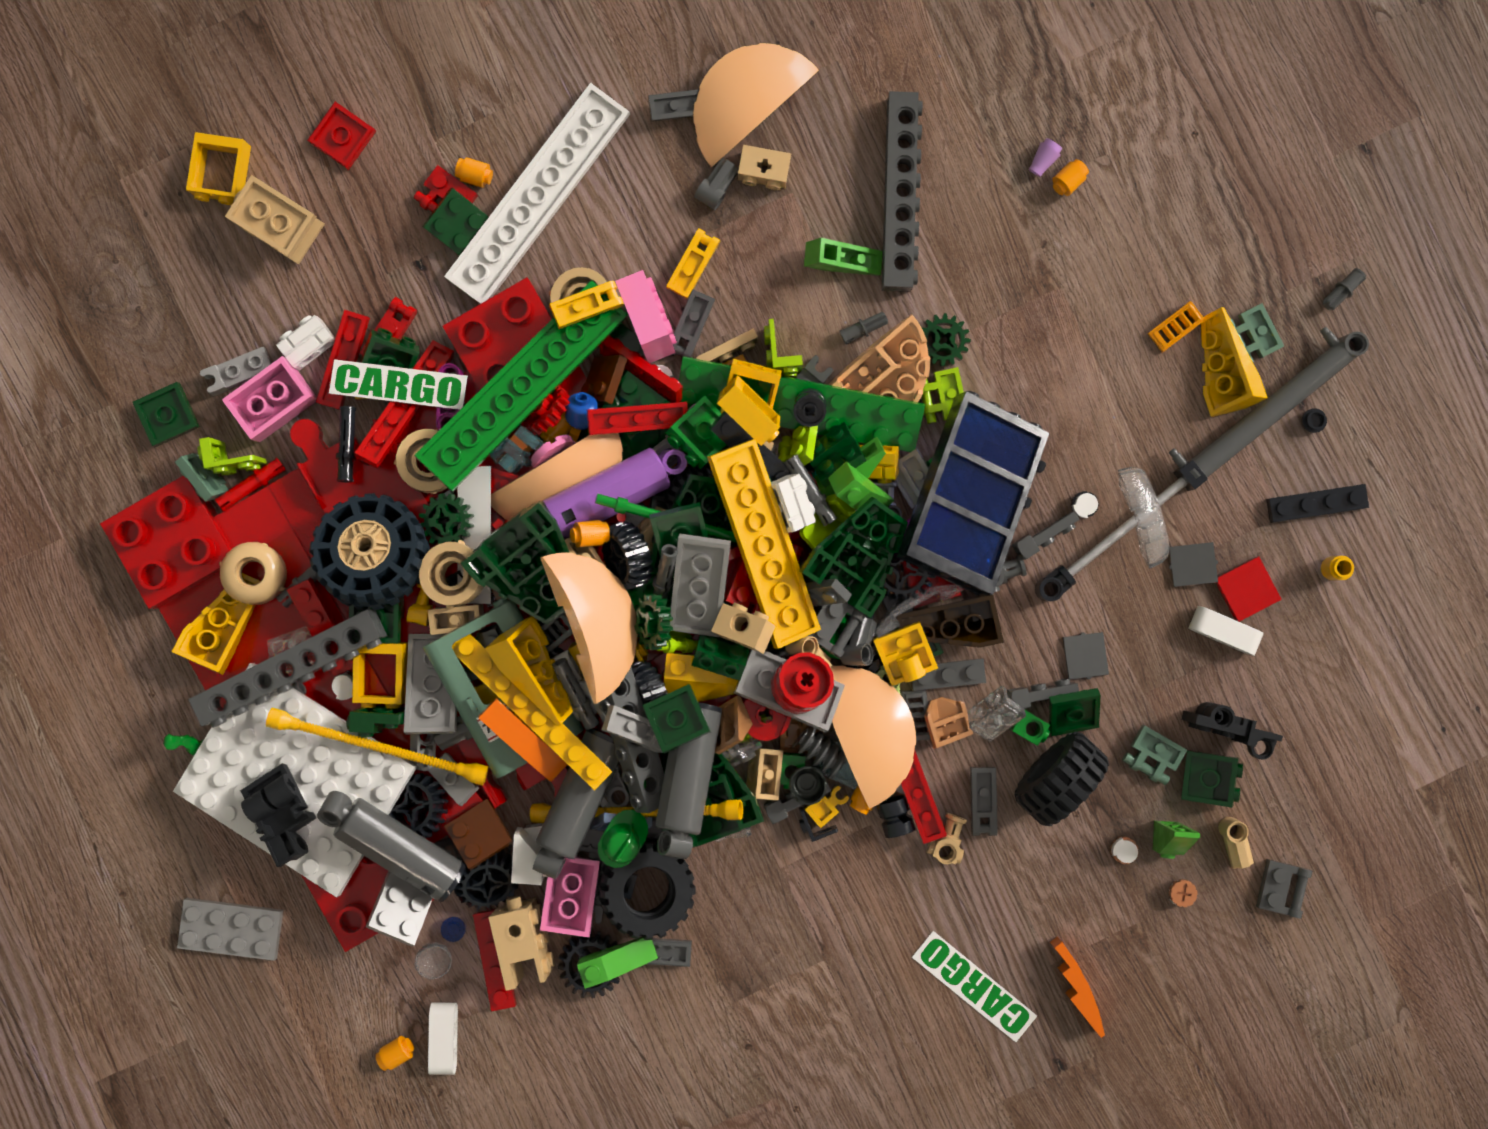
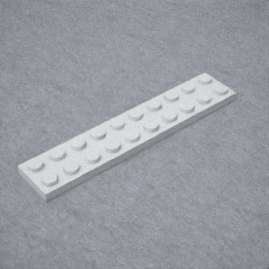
[444,83,630,304]

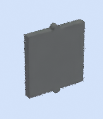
[1169,542,1218,587]
[1063,632,1109,679]

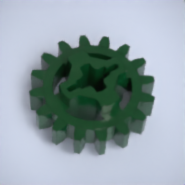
[921,313,971,368]
[419,494,474,544]
[634,594,673,650]

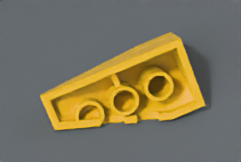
[1201,307,1268,417]
[172,573,261,675]
[485,616,573,726]
[664,653,738,702]

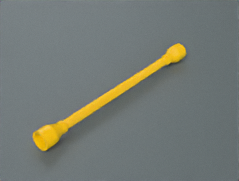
[266,708,489,786]
[530,800,743,823]

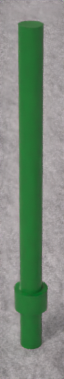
[595,493,737,543]

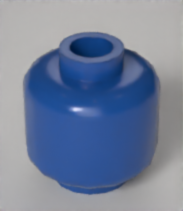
[565,392,598,430]

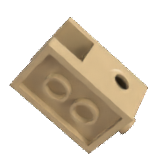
[225,175,325,264]
[488,896,555,991]

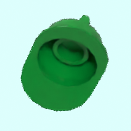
[598,810,648,868]

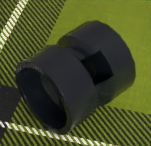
[793,388,826,427]
[876,795,916,838]

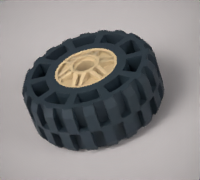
[309,493,430,610]

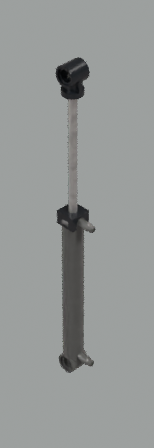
[1035,327,1369,601]

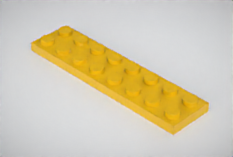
[707,439,821,649]

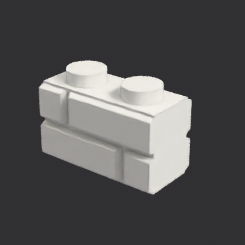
[276,315,336,371]
[771,474,816,533]

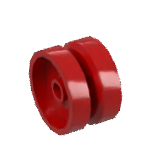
[771,652,834,714]

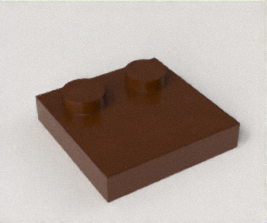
[581,355,627,405]
[444,799,514,870]

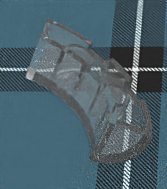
[1118,467,1170,569]

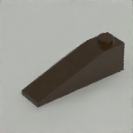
[896,595,1004,648]

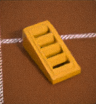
[1148,301,1205,353]

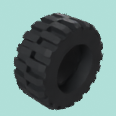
[1014,732,1109,826]
[598,840,696,940]

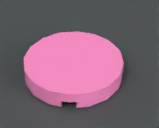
[531,435,575,469]

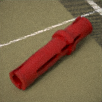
[214,457,286,512]

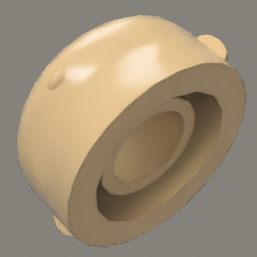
[549,267,607,303]
[394,429,447,494]
[419,540,484,609]
[219,542,287,605]

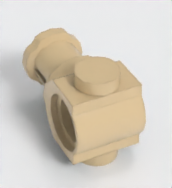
[926,813,967,865]

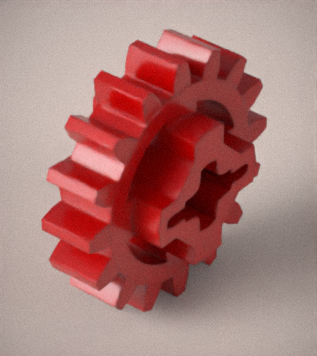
[523,386,570,435]

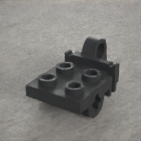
[1181,702,1283,760]
[240,763,316,867]

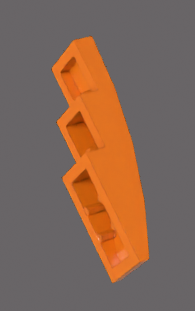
[478,698,567,782]
[1050,937,1105,1038]

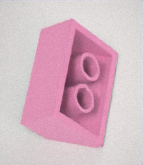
[540,857,601,937]

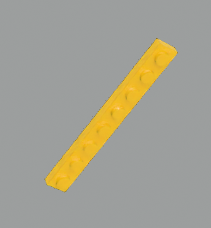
[452,634,612,791]

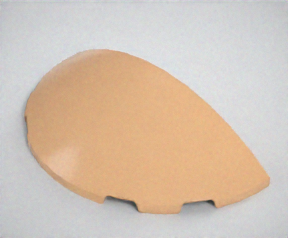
[693,43,818,167]
[827,314,930,402]
[491,433,623,520]
[540,553,638,704]
[831,665,916,809]

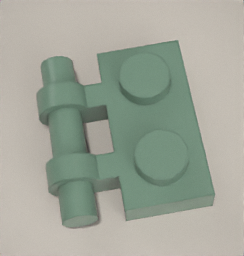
[1230,303,1284,362]
[175,453,229,502]
[1122,725,1187,785]

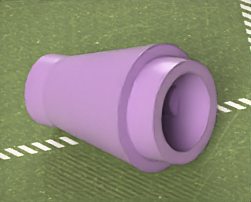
[1029,138,1062,177]

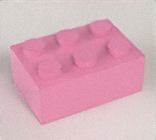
[615,270,677,363]
[222,356,317,442]

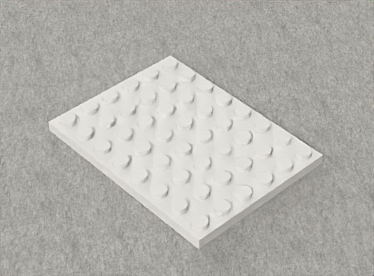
[173,663,418,897]

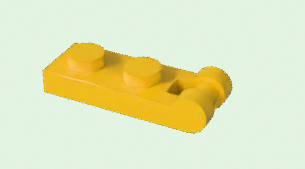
[666,228,720,299]
[549,281,624,329]

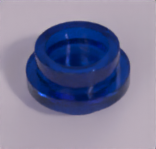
[441,917,466,942]

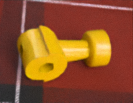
[407,584,433,626]

